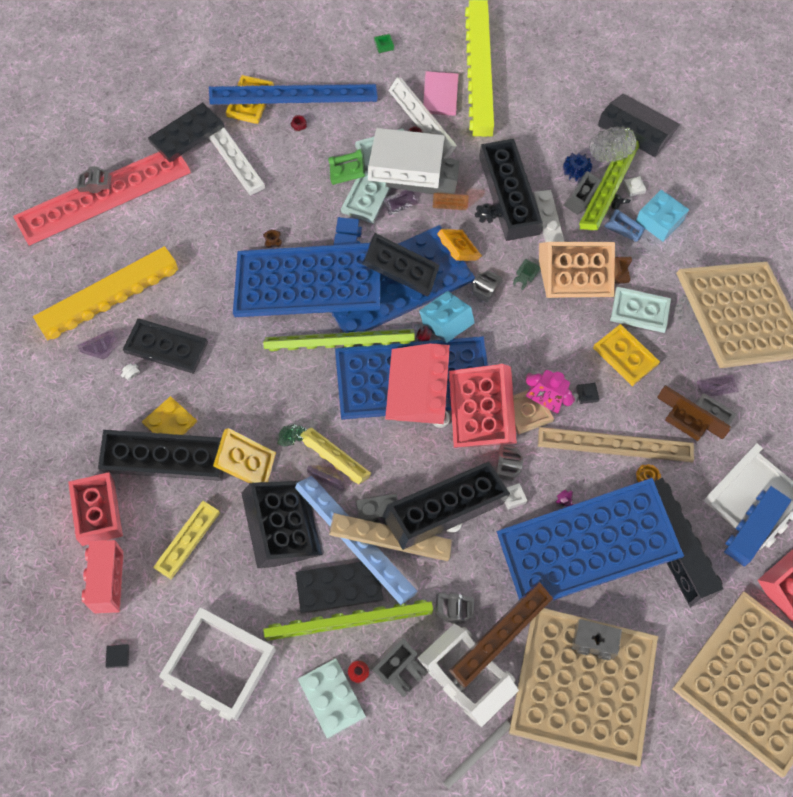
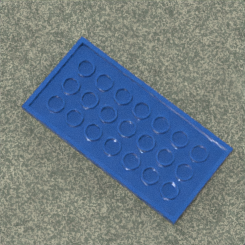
[331,225,475,333]
[233,243,381,317]
[335,336,488,420]
[496,478,684,601]

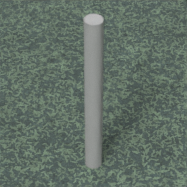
[443,720,511,789]

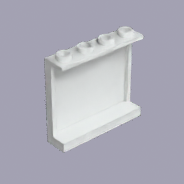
[368,128,445,188]
[703,444,793,550]

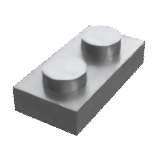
[696,393,737,425]

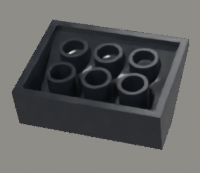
[598,94,680,158]
[241,481,322,569]

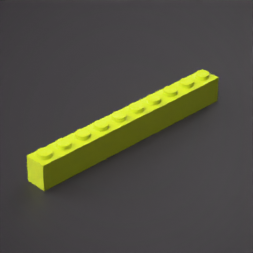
[465,0,494,137]

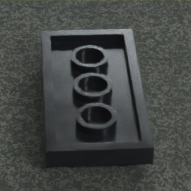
[148,102,224,163]
[362,233,440,297]
[123,318,208,374]
[295,562,383,614]

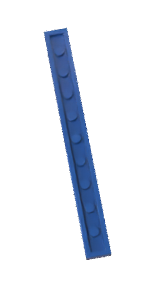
[209,84,378,105]

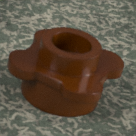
[263,230,282,248]

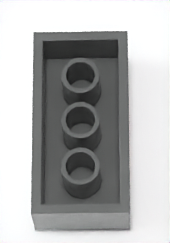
[385,158,460,198]

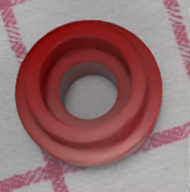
[348,661,369,683]

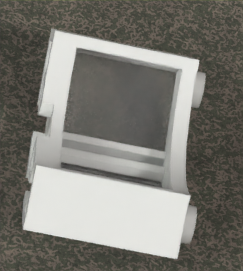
[418,624,519,727]

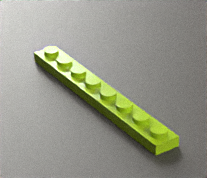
[579,141,639,230]
[263,329,415,351]
[264,600,433,641]

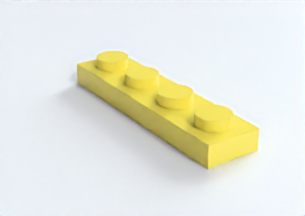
[299,427,371,484]
[154,501,220,580]

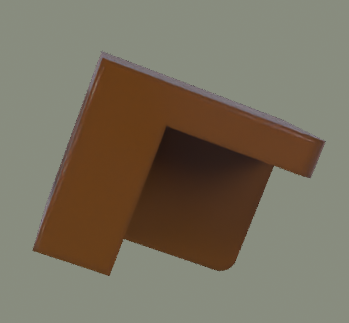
[614,257,632,284]

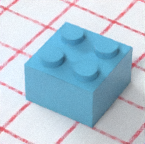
[636,190,689,242]
[419,291,475,343]

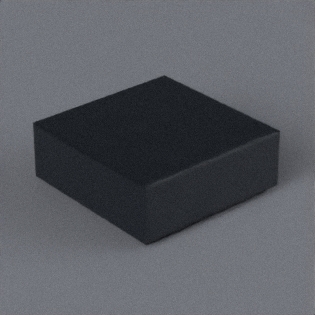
[105,644,129,669]

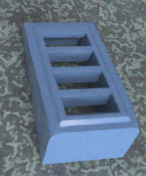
[604,209,645,242]

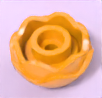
[636,464,661,482]

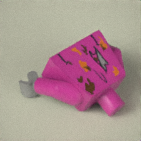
[523,368,579,414]

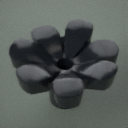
[611,194,631,209]
[475,203,497,223]

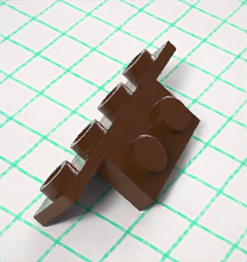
[657,385,732,441]

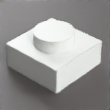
[623,177,646,197]
[505,483,527,510]

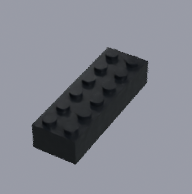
[479,139,543,241]
[98,430,224,481]
[382,461,510,550]
[654,478,724,608]

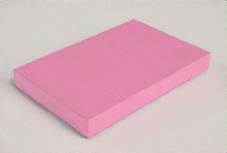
[423,71,458,116]

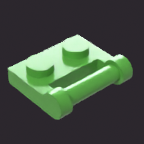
[329,149,365,185]

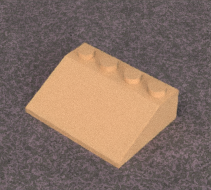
[539,242,615,298]

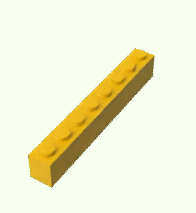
[32,246,178,341]

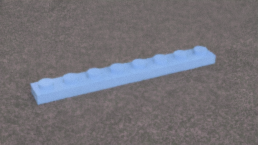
[295,476,417,605]

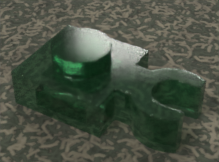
[513,259,540,290]
[277,424,307,447]

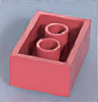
[68,472,123,546]
[82,540,124,613]

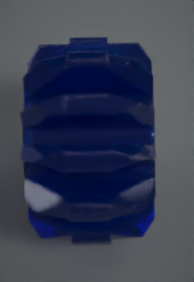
[563,152,592,182]

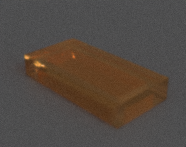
[432,193,469,210]

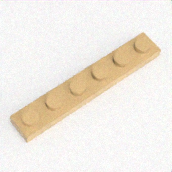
[329,513,452,561]

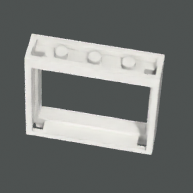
[159,607,276,722]

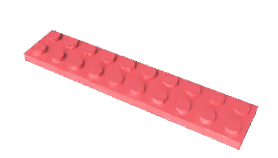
[13,152,191,246]

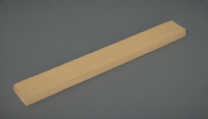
[538,427,694,463]

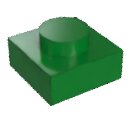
[374,34,394,53]

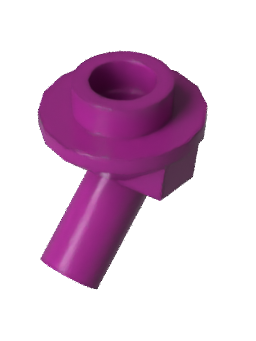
[556,490,573,508]

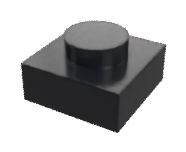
[576,383,600,404]

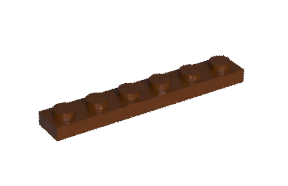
[449,582,553,687]

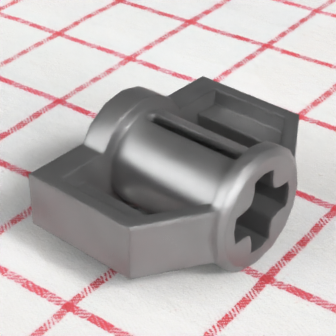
[77,166,111,193]
[472,271,503,303]
[496,445,524,481]
[435,593,474,624]

